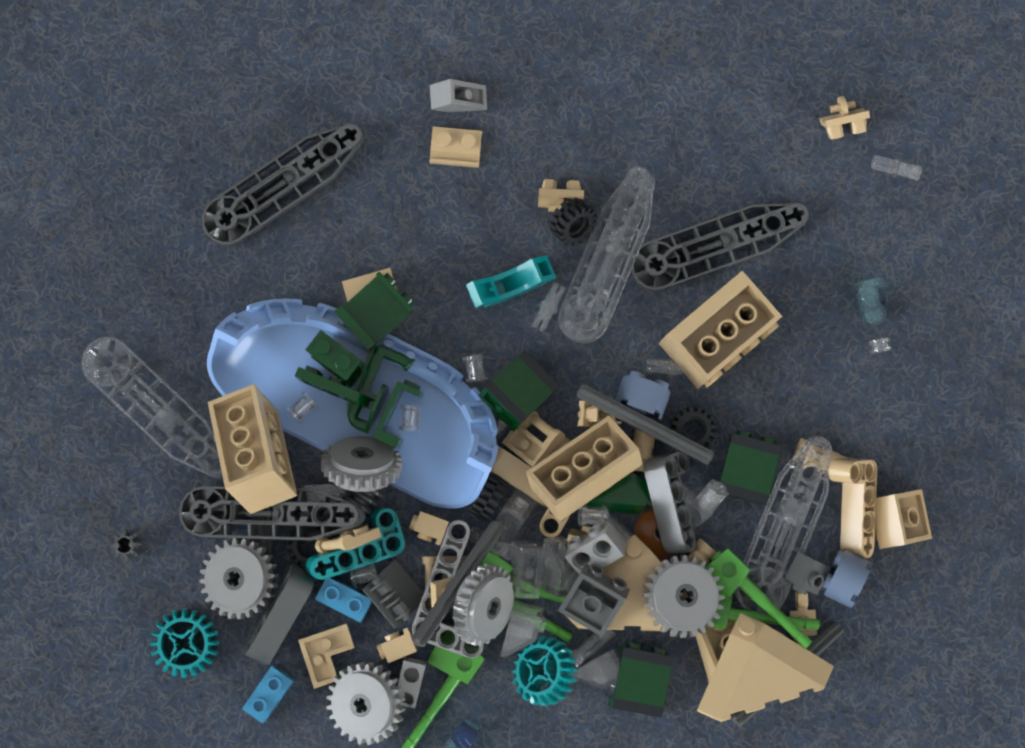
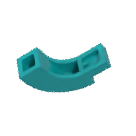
[466,255,556,308]

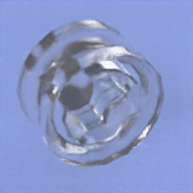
[868,337,893,354]

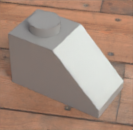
[430,79,487,112]

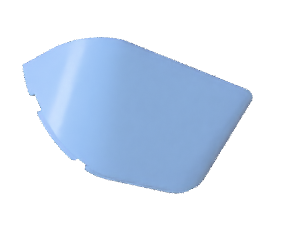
[207,298,498,509]

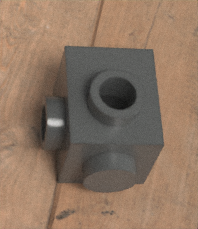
[785,552,831,595]

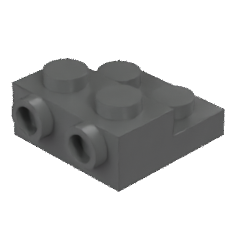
[558,563,630,637]

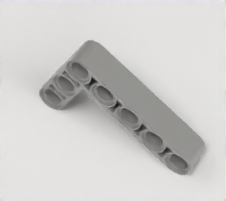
[412,520,484,658]

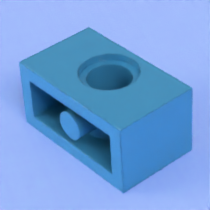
[315,577,372,623]
[242,665,295,724]

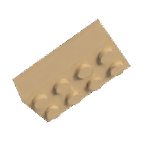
[526,415,642,522]

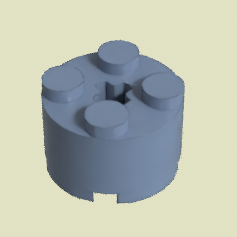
[615,371,671,423]
[820,549,873,608]

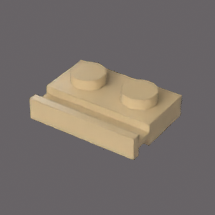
[429,127,482,168]

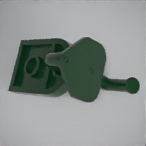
[295,345,415,434]

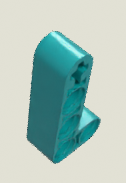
[305,507,405,580]

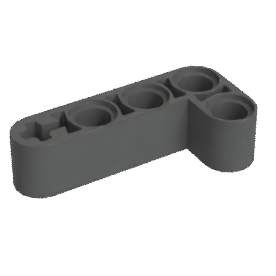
[644,450,696,555]
[244,561,314,666]

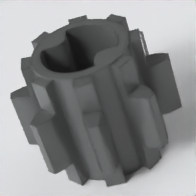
[110,529,143,561]

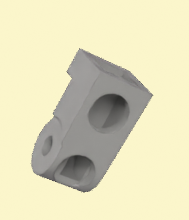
[397,656,427,708]

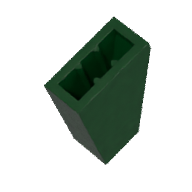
[579,472,652,515]

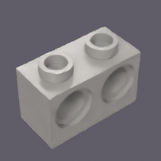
[565,520,627,574]

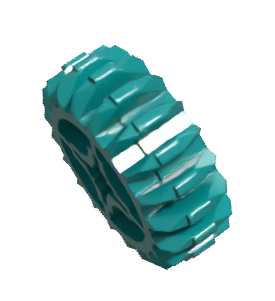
[150,608,220,678]
[510,636,578,707]

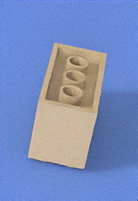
[659,271,782,389]
[208,384,297,514]

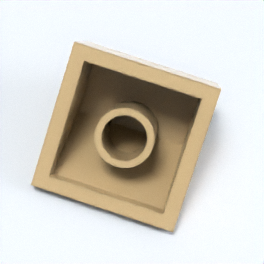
[875,489,932,549]

